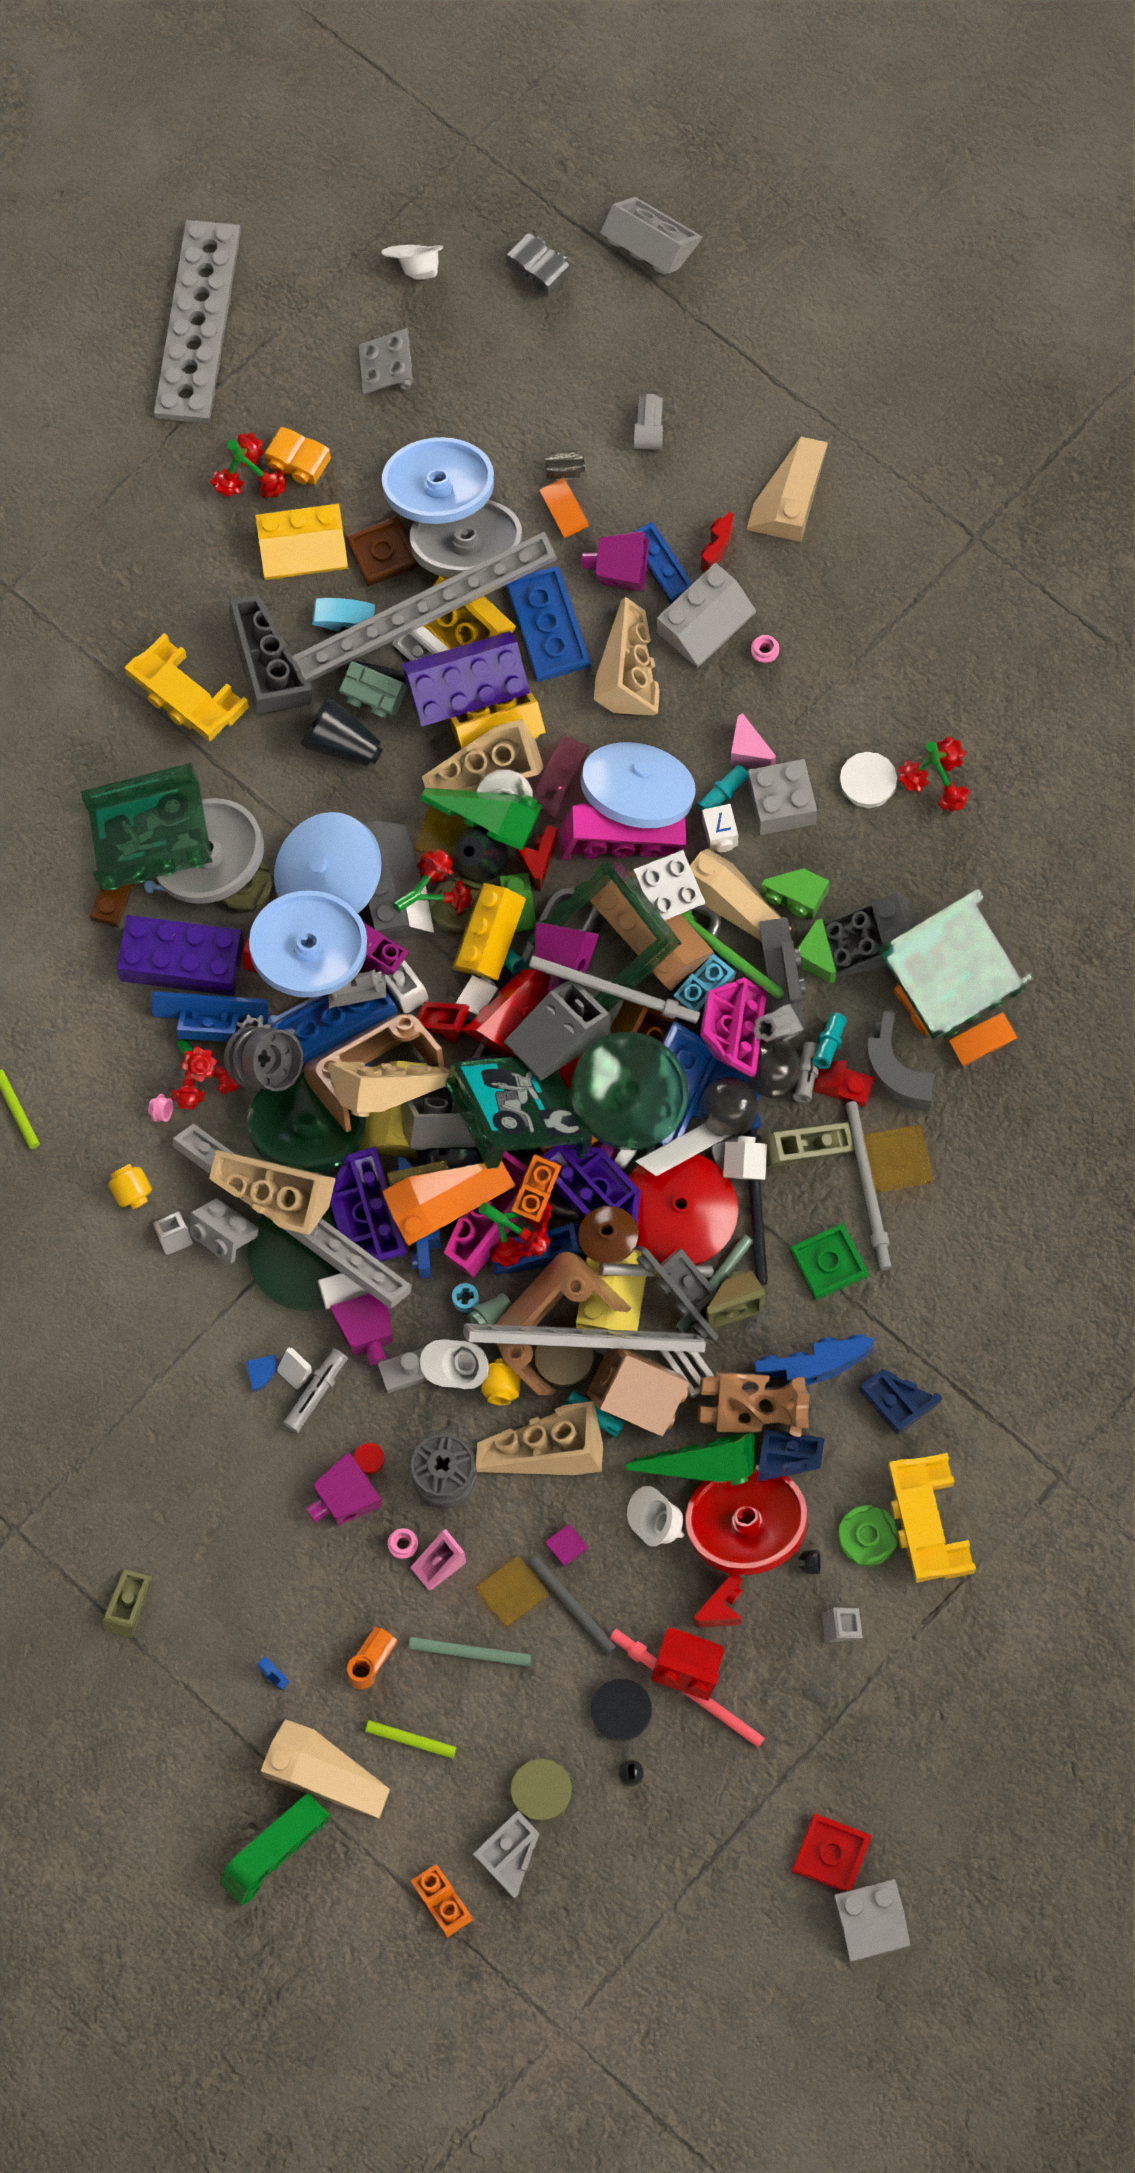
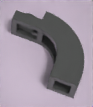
[866,1011,935,1111]

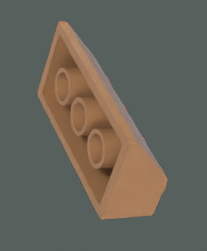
[590,871,715,991]

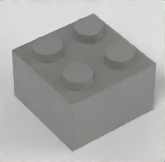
[748,759,817,835]

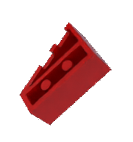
[461,969,551,1060]

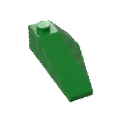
[419,788,543,851]
[625,1432,756,1485]

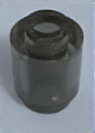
[545,450,585,481]

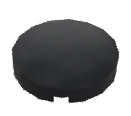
[591,1679,652,1741]

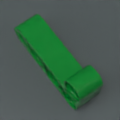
[220,1793,331,1906]

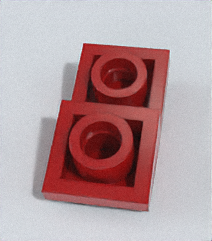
[700,511,734,572]

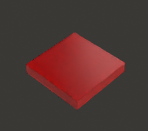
[792,1813,872,1893]

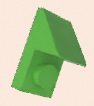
[500,873,536,933]

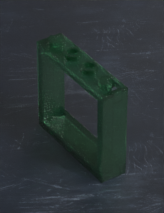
[527,862,682,1012]

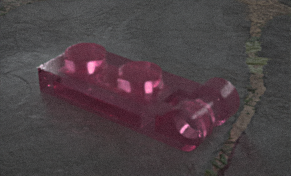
[533,735,589,817]

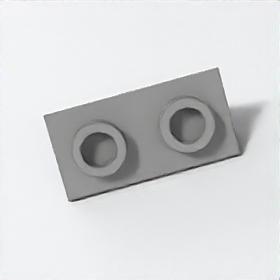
[328,969,386,1008]

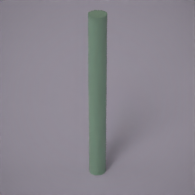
[675,1235,753,1333]
[409,1637,532,1667]

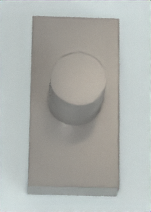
[378,1347,428,1394]

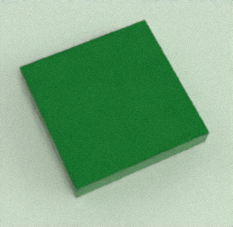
[789,1223,869,1302]

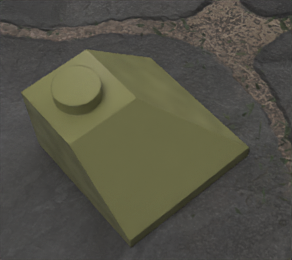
[706,1271,766,1330]

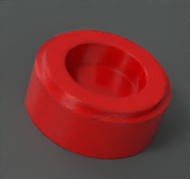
[354,1443,385,1475]

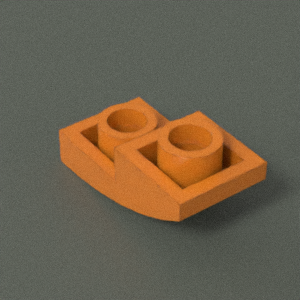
[539,478,589,539]
[949,1013,1018,1066]
[511,1154,562,1222]
[411,1864,473,1938]

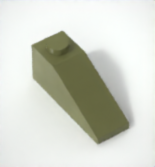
[756,1122,855,1169]

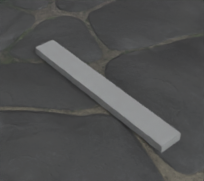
[463,1323,706,1352]

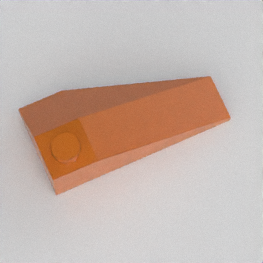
[382,1160,516,1246]

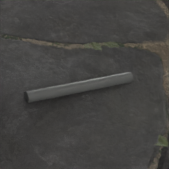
[529,1556,617,1655]

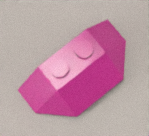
[700,977,767,1077]

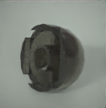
[743,1039,802,1098]
[699,1076,759,1137]

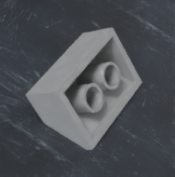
[600,197,702,274]
[657,562,756,668]

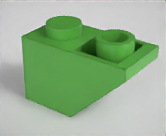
[761,868,829,920]

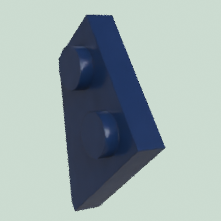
[858,1369,943,1435]
[757,1429,825,1481]

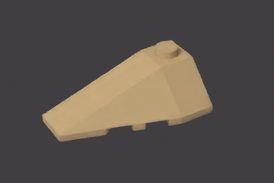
[747,437,828,542]
[594,597,660,715]
[422,719,544,791]
[690,848,791,941]
[476,1401,603,1475]
[261,1719,390,1819]

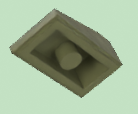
[103,1569,152,1638]

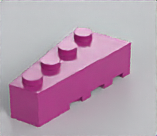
[560,803,686,860]
[444,1142,528,1278]

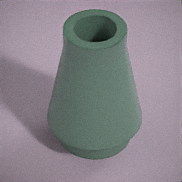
[467,1293,512,1324]

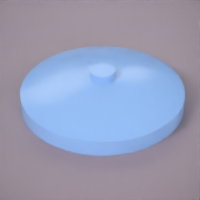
[382,438,494,524]
[580,742,696,828]
[274,812,382,913]
[249,891,367,997]

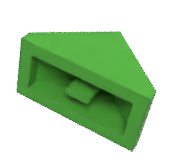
[798,919,836,983]

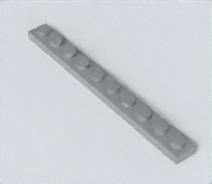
[292,531,558,682]
[173,1123,412,1309]

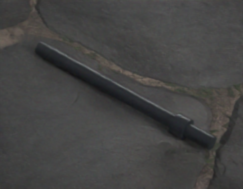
[745,1126,768,1285]

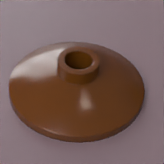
[578,1206,639,1264]

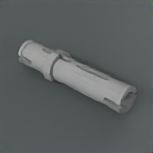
[283,1348,348,1433]

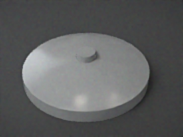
[410,500,523,578]
[150,798,264,904]

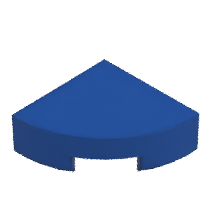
[246,1355,277,1392]
[258,1656,290,1690]

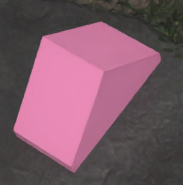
[731,713,776,768]
[410,1529,466,1591]

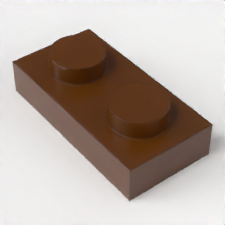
[90,865,137,928]

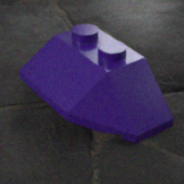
[542,1142,641,1236]
[330,1146,407,1262]

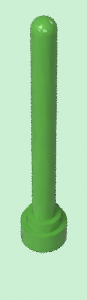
[681,910,784,999]

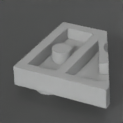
[472,1811,539,1899]

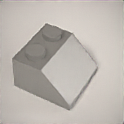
[833,1879,911,1962]

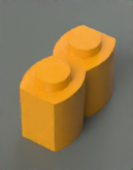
[265,427,331,485]

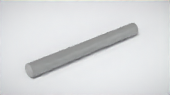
[599,1263,714,1278]

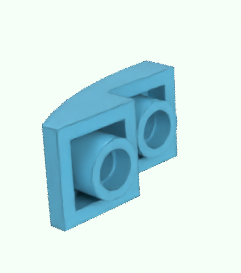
[312,598,375,632]
[673,953,736,1012]

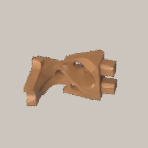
[698,1371,810,1437]

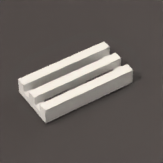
[658,1332,714,1398]

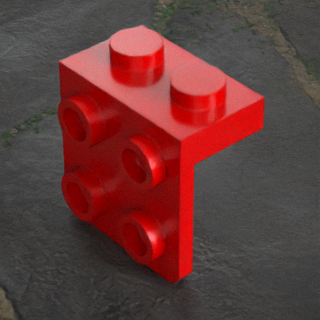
[650,1628,724,1701]

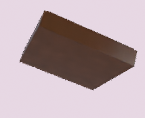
[346,516,419,587]

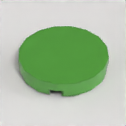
[838,1505,898,1567]

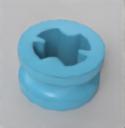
[452,1283,479,1313]

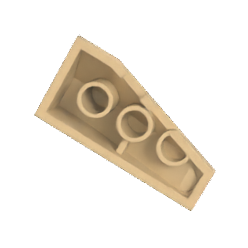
[328,1062,460,1117]
[209,1150,336,1235]

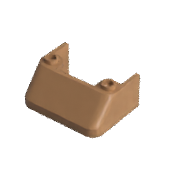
[304,1014,444,1132]
[495,1252,631,1395]

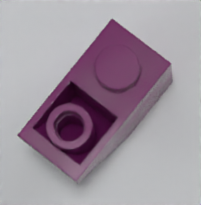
[361,922,409,975]

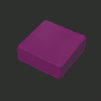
[545,1524,588,1567]

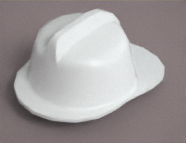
[382,245,443,280]
[420,1339,489,1389]
[627,1486,685,1547]

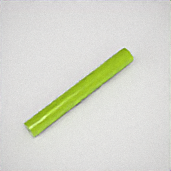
[0,1069,40,1149]
[365,1720,457,1759]

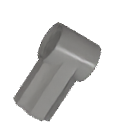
[634,394,663,450]
[753,1004,804,1042]

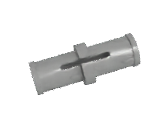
[793,1042,819,1103]

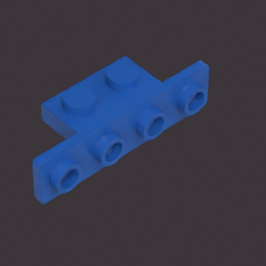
[151,991,269,1042]

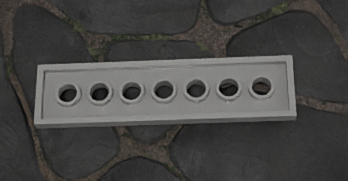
[154,220,241,424]

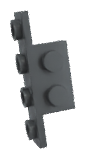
[759,917,806,1033]
[634,1245,719,1341]

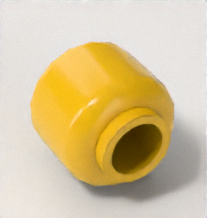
[108,1164,152,1210]
[481,1358,521,1406]

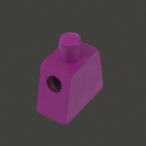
[582,532,649,592]
[535,923,599,991]
[330,1293,393,1365]
[305,1453,383,1526]

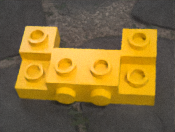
[124,633,249,742]
[888,1453,976,1583]

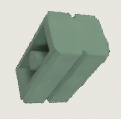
[339,661,408,718]

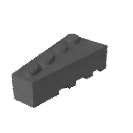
[229,595,313,715]

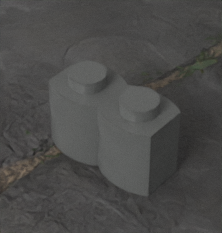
[506,233,570,296]

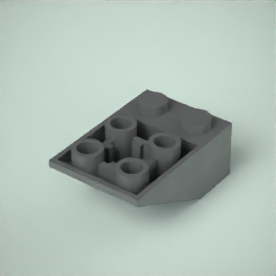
[823,892,920,977]
[504,980,611,1081]

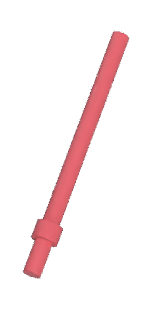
[609,1629,765,1748]

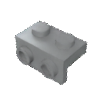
[189,1198,259,1264]

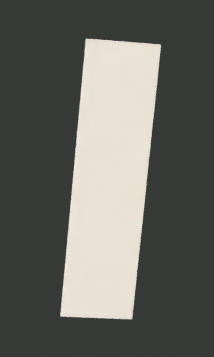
[636,1118,735,1176]

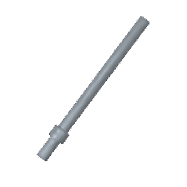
[529,955,700,1023]
[845,1101,892,1271]

